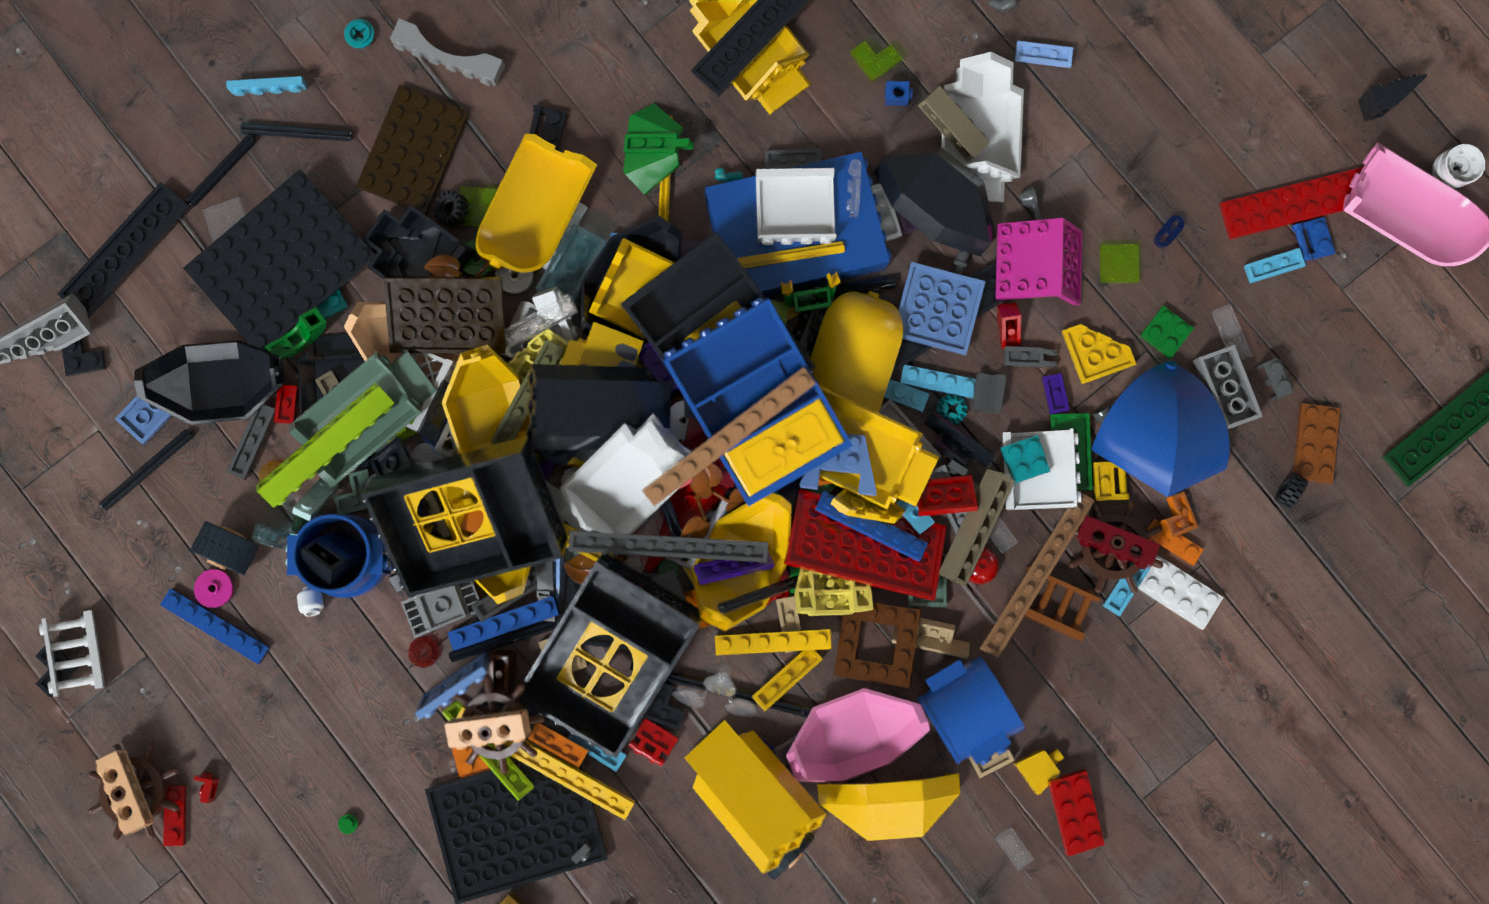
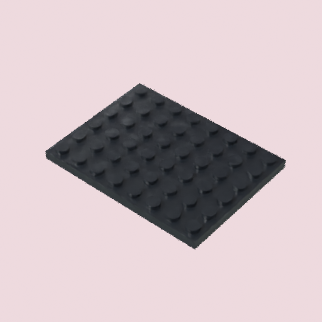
[183,169,375,351]
[425,752,608,904]

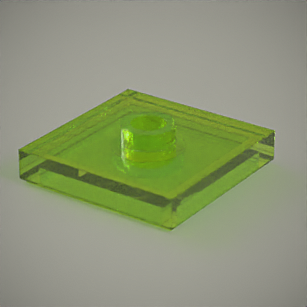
[1099,244,1139,283]

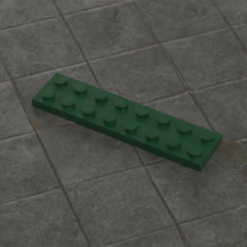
[1382,370,1489,487]

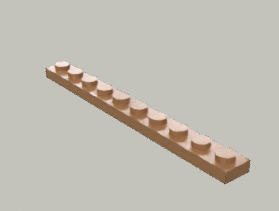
[642,367,816,506]
[980,492,1095,660]

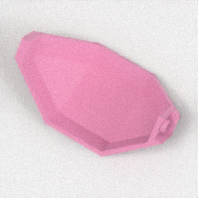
[786,688,930,784]

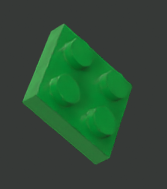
[1140,305,1194,359]

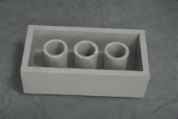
[1192,345,1263,429]

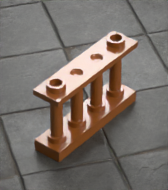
[1024,566,1101,641]

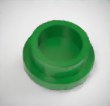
[338,814,358,834]

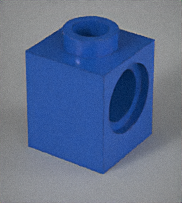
[885,81,912,106]

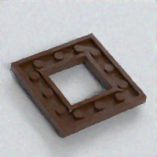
[833,603,922,688]

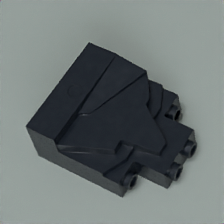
[363,205,476,279]

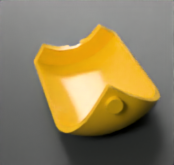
[476,134,597,273]
[811,291,903,413]

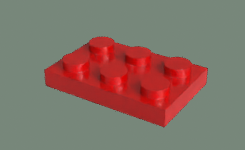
[917,475,978,516]

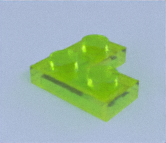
[849,41,902,83]

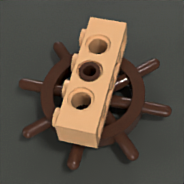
[445,674,545,775]
[88,742,180,840]

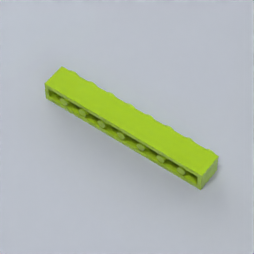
[256,382,394,508]

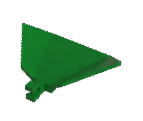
[623,103,694,195]

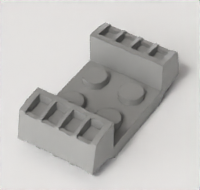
[401,581,480,638]

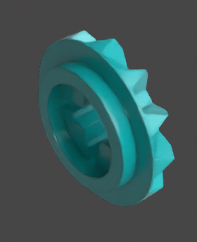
[344,19,374,49]
[936,394,967,425]

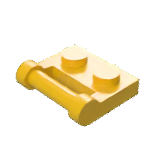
[1092,462,1130,501]

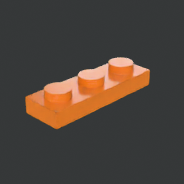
[1146,518,1204,566]
[527,723,589,768]

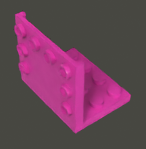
[996,218,1083,306]

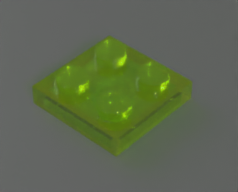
[460,186,498,226]

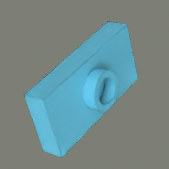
[896,500,935,535]

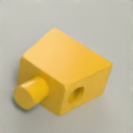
[1013,749,1064,795]

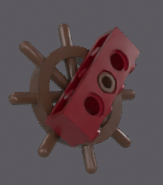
[1068,501,1164,594]

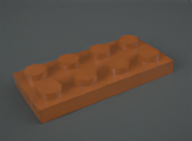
[1293,403,1340,484]

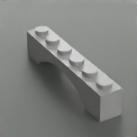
[390,19,505,86]

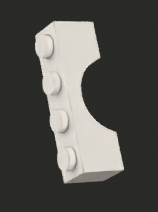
[532,286,580,342]

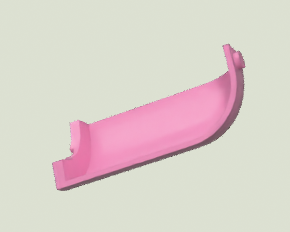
[1343,142,1489,266]

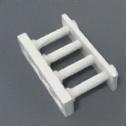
[39,610,105,697]

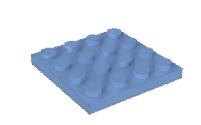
[898,262,985,356]
[415,652,489,720]

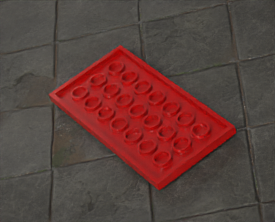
[784,489,946,601]

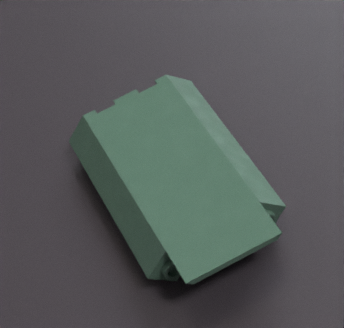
[289,350,437,487]

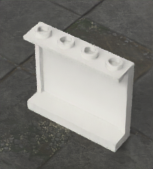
[756,168,836,245]
[1003,429,1082,510]

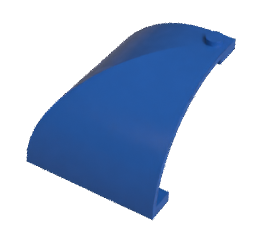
[1092,361,1229,497]

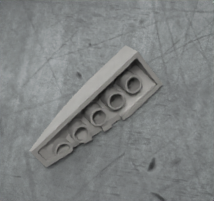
[0,293,92,364]

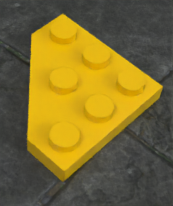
[1061,324,1137,385]
[831,489,906,524]

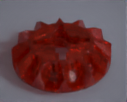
[407,637,439,668]

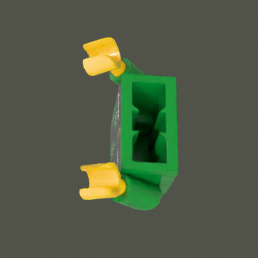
[780,272,840,312]

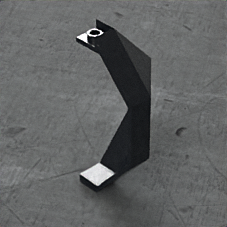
[874,148,996,256]
[581,216,682,336]
[134,340,284,425]

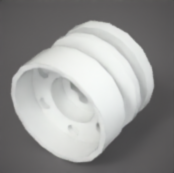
[1432,144,1485,189]

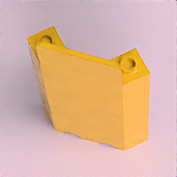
[589,238,732,339]
[818,385,940,509]
[684,720,826,873]

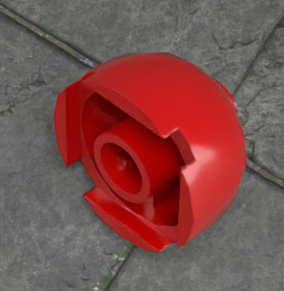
[969,547,999,585]

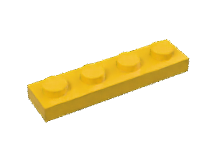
[752,650,823,712]

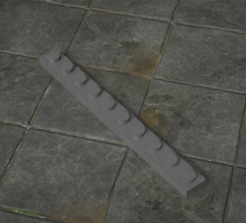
[568,531,768,562]

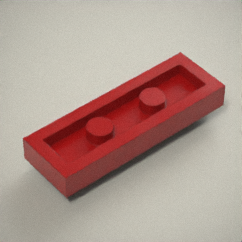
[163,785,187,846]

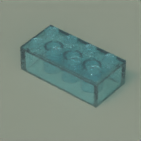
[535,223,607,311]

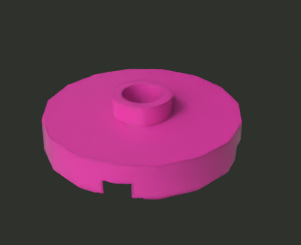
[194,569,234,608]

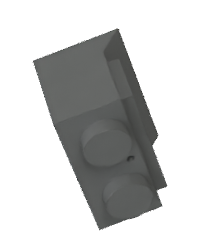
[1256,358,1294,402]

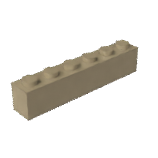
[938,469,1015,586]

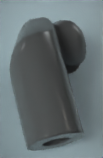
[989,0,1017,12]

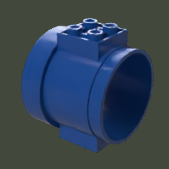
[287,514,393,598]
[917,655,1025,766]

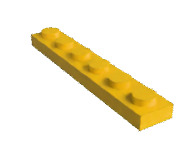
[715,629,832,655]

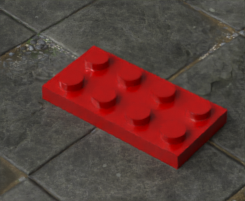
[1048,769,1105,857]

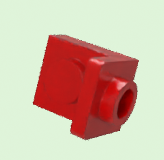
[194,772,219,803]

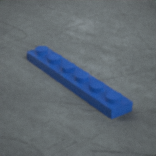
[814,491,928,562]
[160,588,270,664]
[447,596,561,651]

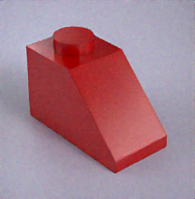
[997,302,1021,349]

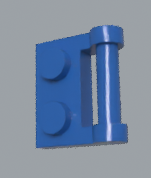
[1291,217,1335,262]

